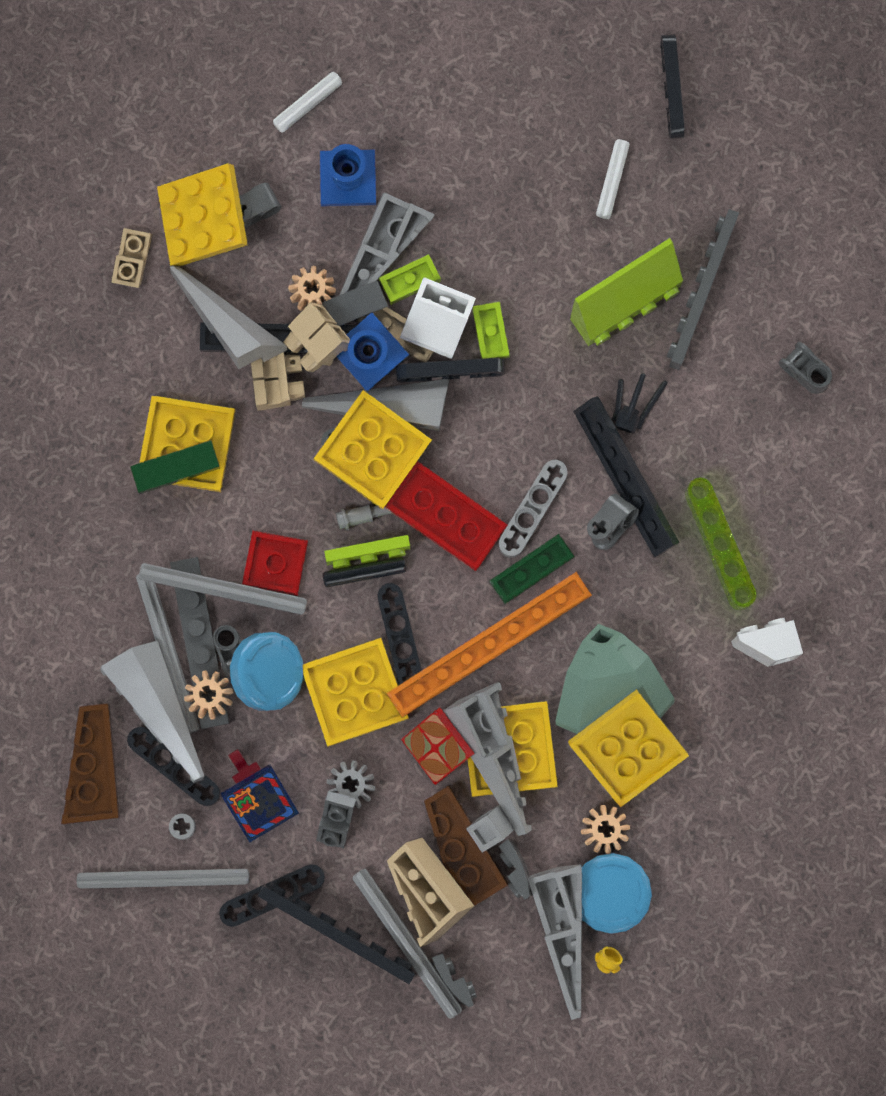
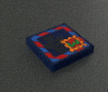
[220,764,299,843]

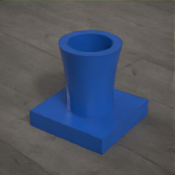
[320,144,376,206]
[336,312,409,392]

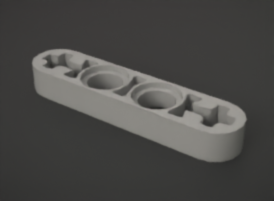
[499,460,567,558]

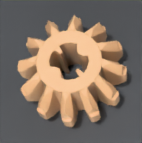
[288,265,336,311]
[184,671,234,720]
[581,805,630,854]

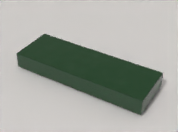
[130,440,220,494]
[489,534,575,604]

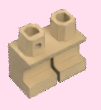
[284,302,350,372]
[251,352,305,411]

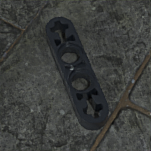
[660,34,685,139]
[396,358,505,383]
[377,583,422,685]
[127,727,221,806]
[219,864,325,927]

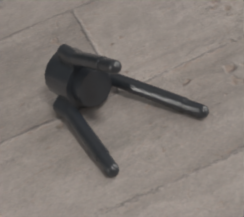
[612,373,668,434]

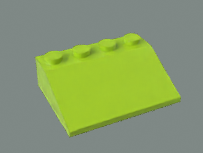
[570,238,683,346]

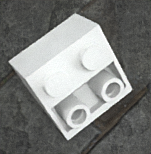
[400,278,476,359]
[731,618,803,667]

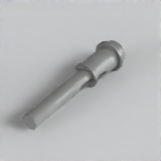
[336,504,392,531]

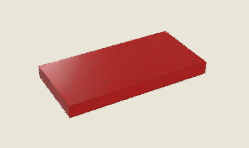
[384,461,508,571]

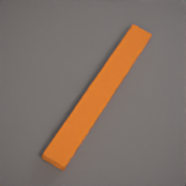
[386,572,592,718]

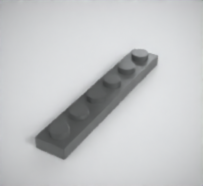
[667,209,739,370]
[170,557,230,729]

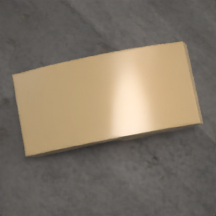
[112,228,152,288]

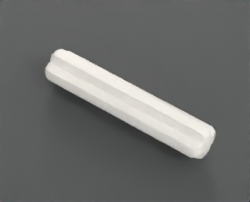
[273,72,342,132]
[596,139,630,219]

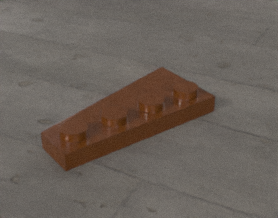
[61,703,120,825]
[424,786,508,906]

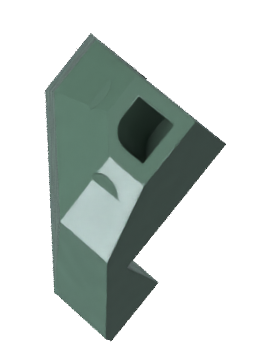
[555,624,675,734]

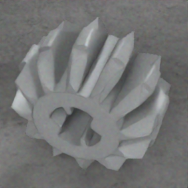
[326,760,375,809]

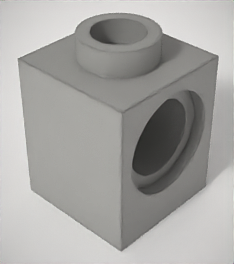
[466,805,514,853]

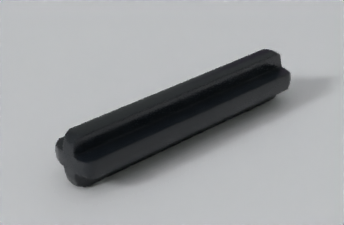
[322,557,406,587]

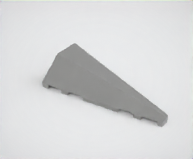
[339,192,435,295]
[170,265,287,369]
[302,379,449,431]
[100,641,204,783]
[443,682,532,836]
[528,864,582,1020]

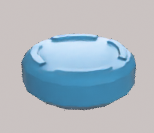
[230,632,304,711]
[582,853,652,934]

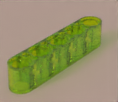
[685,477,756,611]

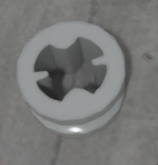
[169,814,196,840]

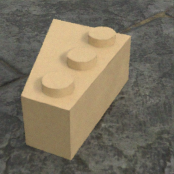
[387,838,474,947]

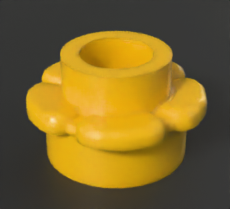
[595,946,623,974]

